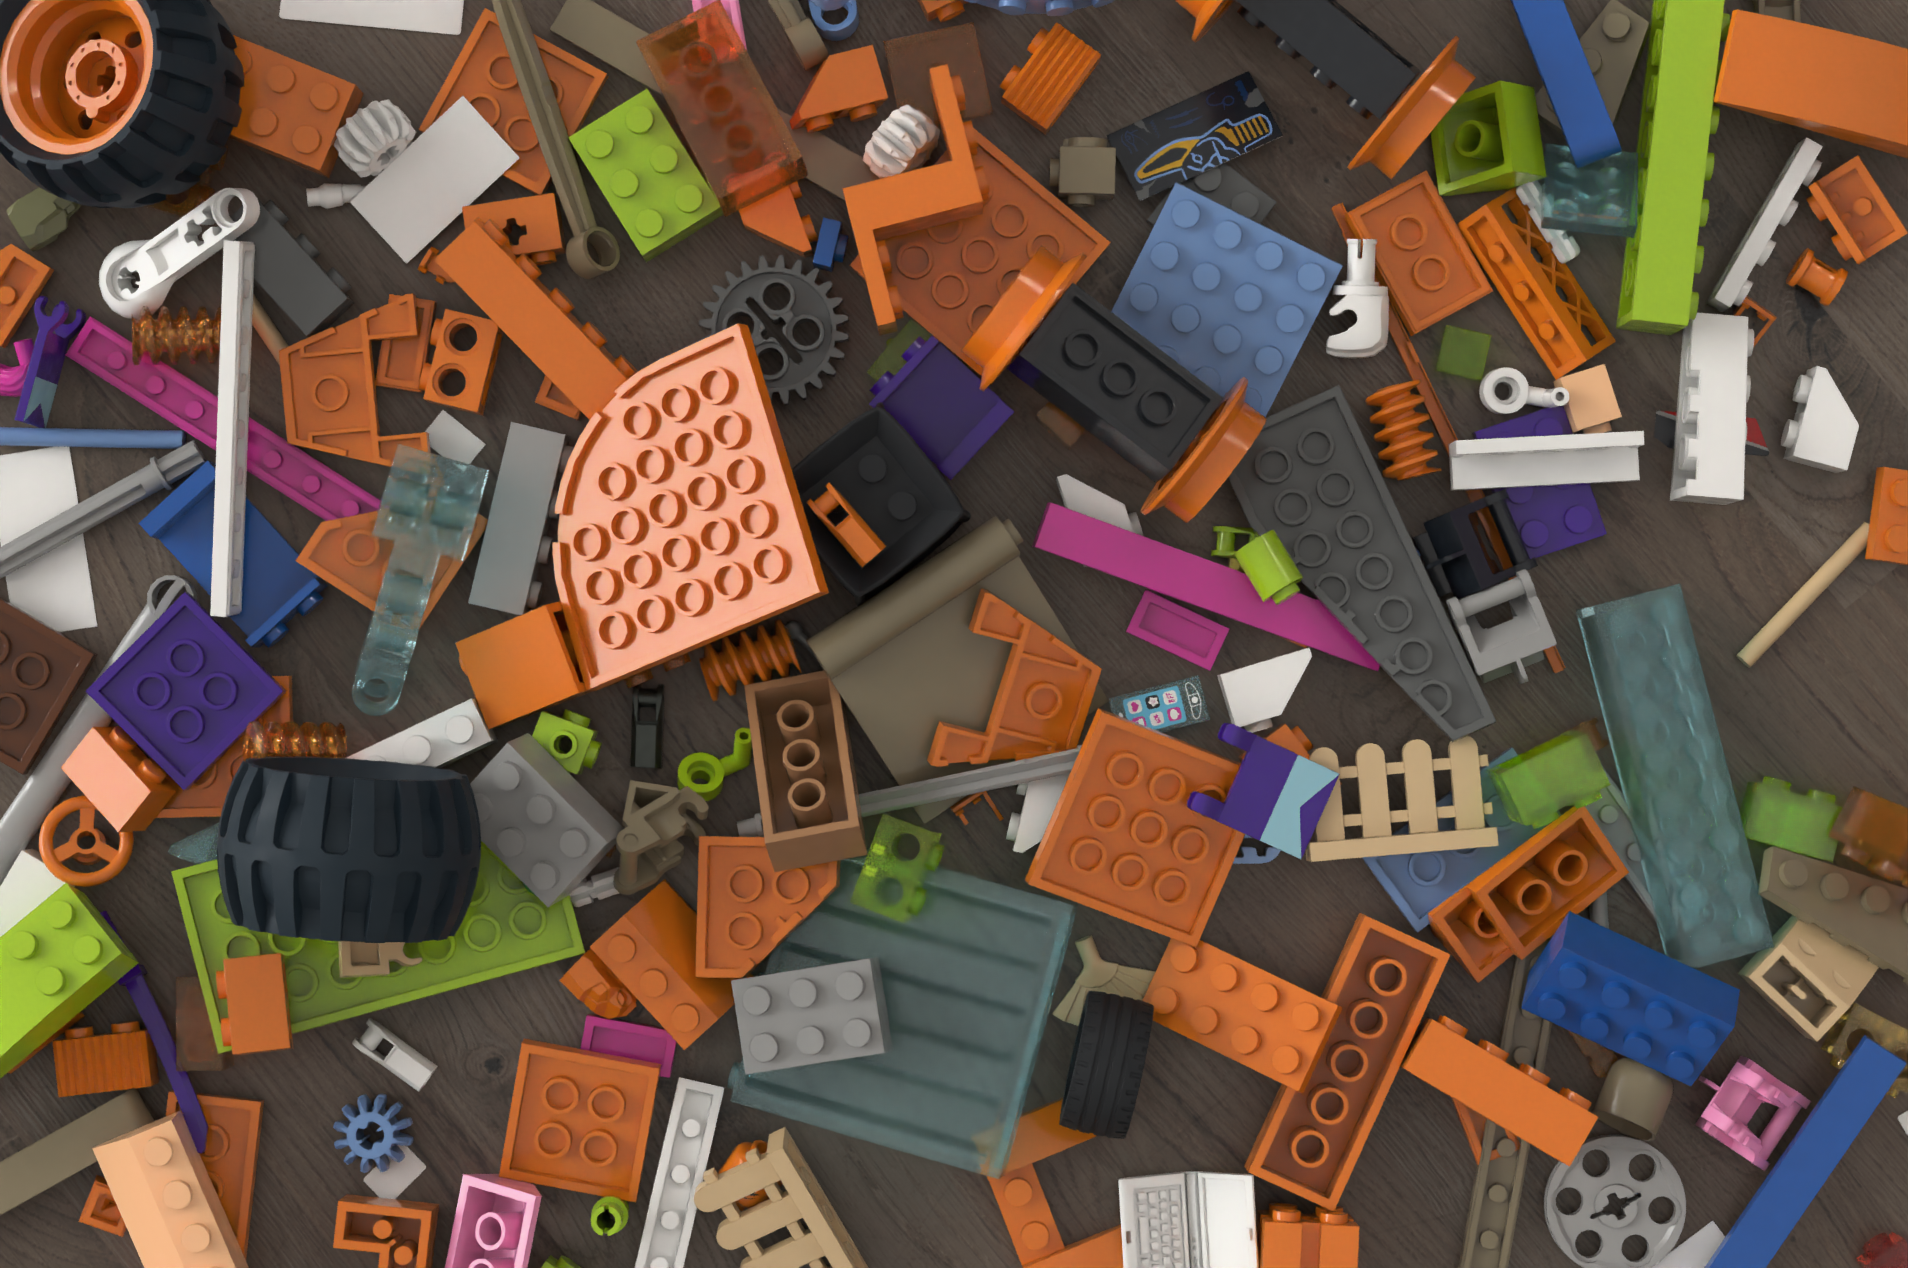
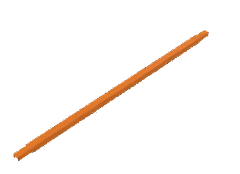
[1331,203,1566,673]

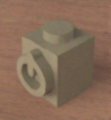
[1049,137,1116,207]

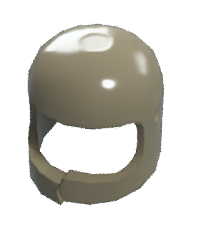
[1592,1057,1674,1142]

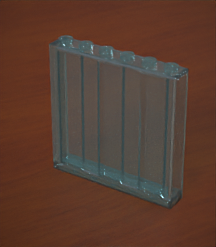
[727,846,1078,1179]

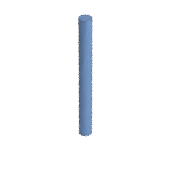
[0,427,186,449]

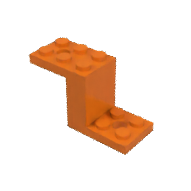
[842,64,990,336]

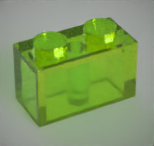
[1733,776,1848,862]

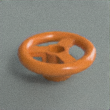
[39,796,134,887]

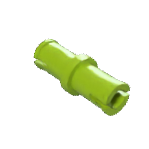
[591,1196,629,1236]

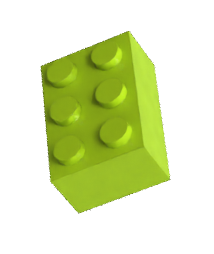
[568,89,724,263]

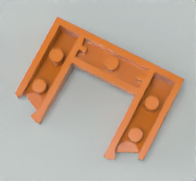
[971,1098,1123,1268]

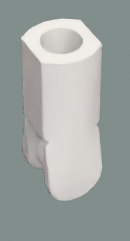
[352,1018,438,1092]

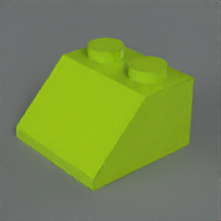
[1431,80,1547,196]

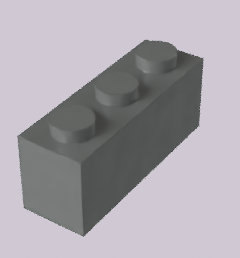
[230,199,355,337]

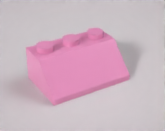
[445,1174,542,1268]

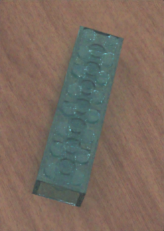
[1576,584,1774,969]

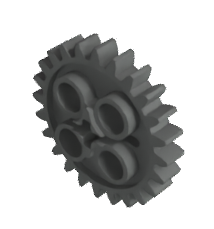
[699,255,849,406]

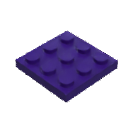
[85,592,287,790]

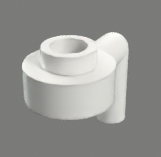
[1479,367,1569,415]

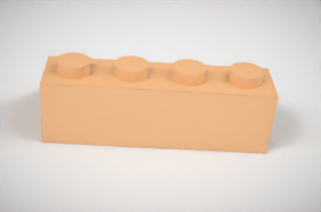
[92,1110,249,1268]

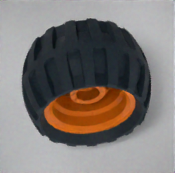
[0,0,244,208]
[217,756,481,943]

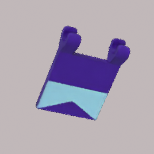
[14,295,86,428]
[1187,723,1340,859]

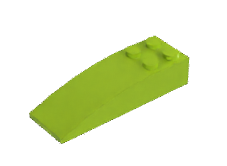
[0,883,139,1079]

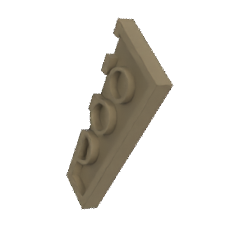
[1758,846,1908,985]

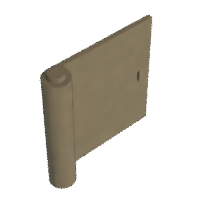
[806,516,1109,824]

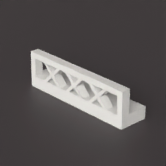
[1448,431,1645,491]

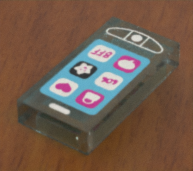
[1108,675,1210,733]

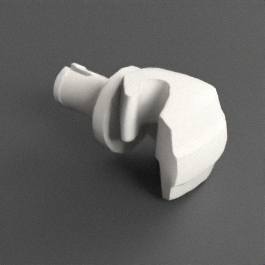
[1326,239,1389,359]

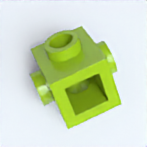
[532,709,602,775]

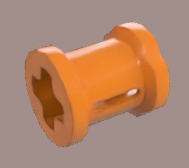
[1785,247,1848,306]

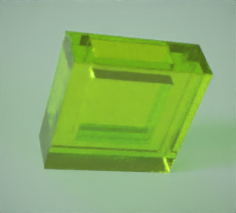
[1435,325,1492,382]

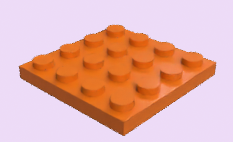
[849,128,1111,385]
[1025,708,1245,947]

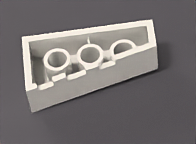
[1670,313,1754,505]

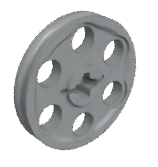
[1544,1134,1686,1268]

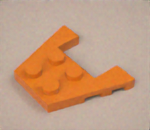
[279,293,433,475]
[927,588,1102,767]

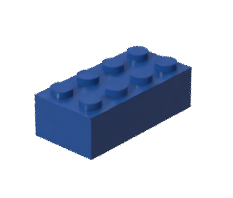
[1521,911,1740,1086]

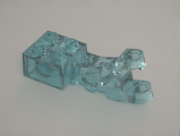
[352,444,490,716]

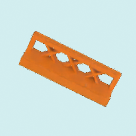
[1457,187,1616,380]

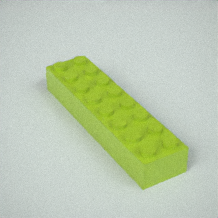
[1616,0,1730,335]

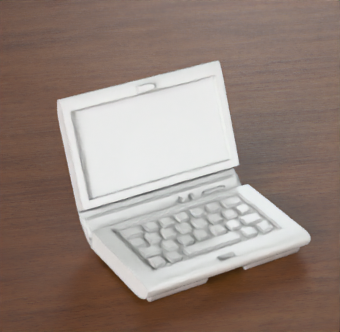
[1118,1171,1259,1268]

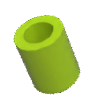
[1234,530,1303,605]

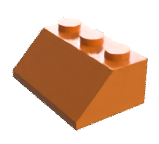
[590,879,755,1050]

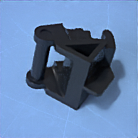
[1413,489,1538,599]

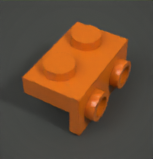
[1806,155,1908,265]

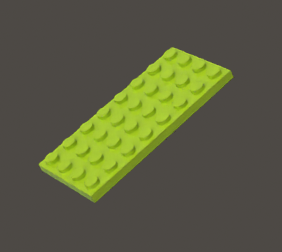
[171,845,585,1054]

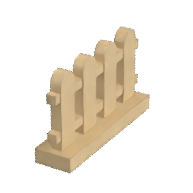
[1305,736,1499,862]
[694,1127,868,1268]

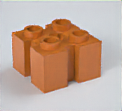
[1256,1203,1360,1268]

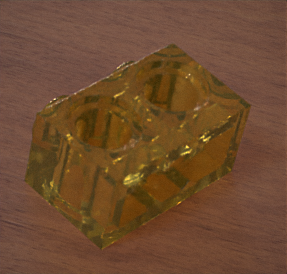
[1820,1002,1908,1099]

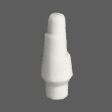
[306,183,366,209]

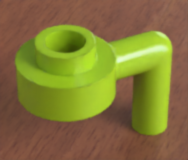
[677,728,752,801]

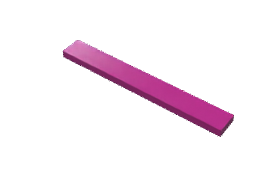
[65,316,392,521]
[1032,502,1380,671]

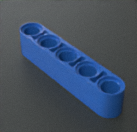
[1511,0,1622,169]

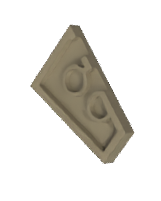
[1535,0,1651,162]

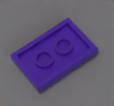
[1472,406,1607,559]

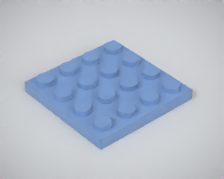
[1111,182,1343,417]

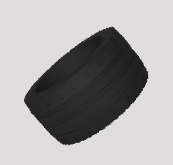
[1059,991,1154,1139]

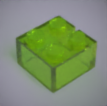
[1487,730,1611,829]

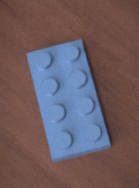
[1362,748,1561,933]

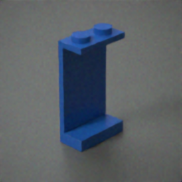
[138,460,328,648]

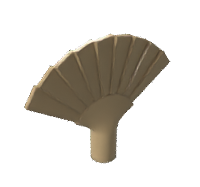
[1052,935,1156,1026]

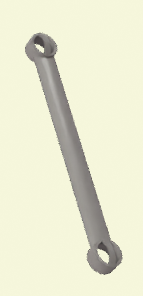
[0,575,197,886]

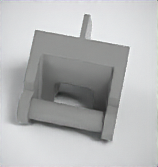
[1446,569,1557,684]

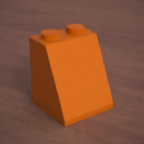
[455,601,593,730]

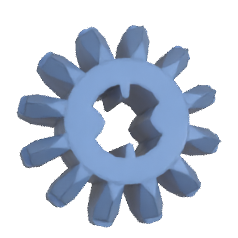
[333,1093,413,1173]

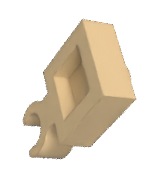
[338,941,422,978]

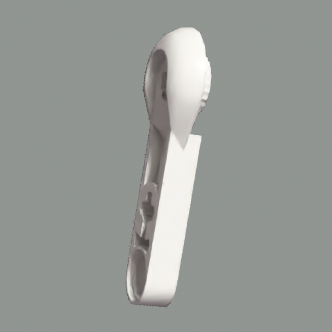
[99,188,260,319]

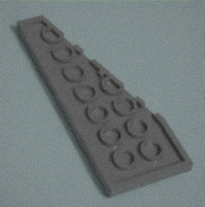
[1228,385,1496,742]

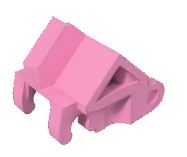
[1695,1056,1811,1171]

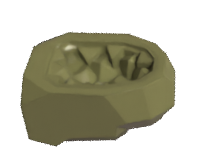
[6,187,81,252]

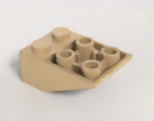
[1738,915,1879,1042]

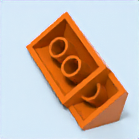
[1428,802,1629,983]

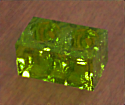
[850,813,945,922]

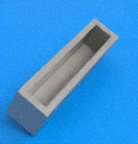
[468,422,574,615]

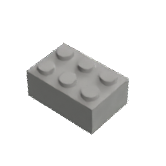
[470,733,624,907]
[731,957,893,1075]

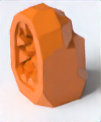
[559,948,636,1019]

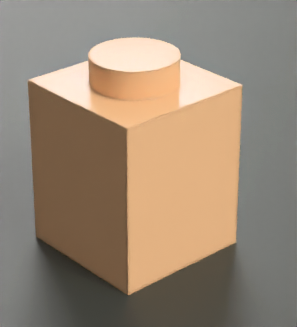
[1553,364,1622,434]

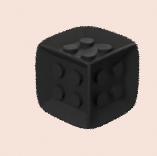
[792,402,971,606]

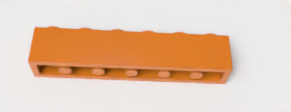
[434,217,638,420]

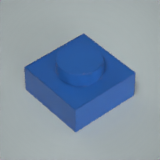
[813,217,849,272]

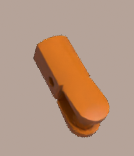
[807,482,886,567]

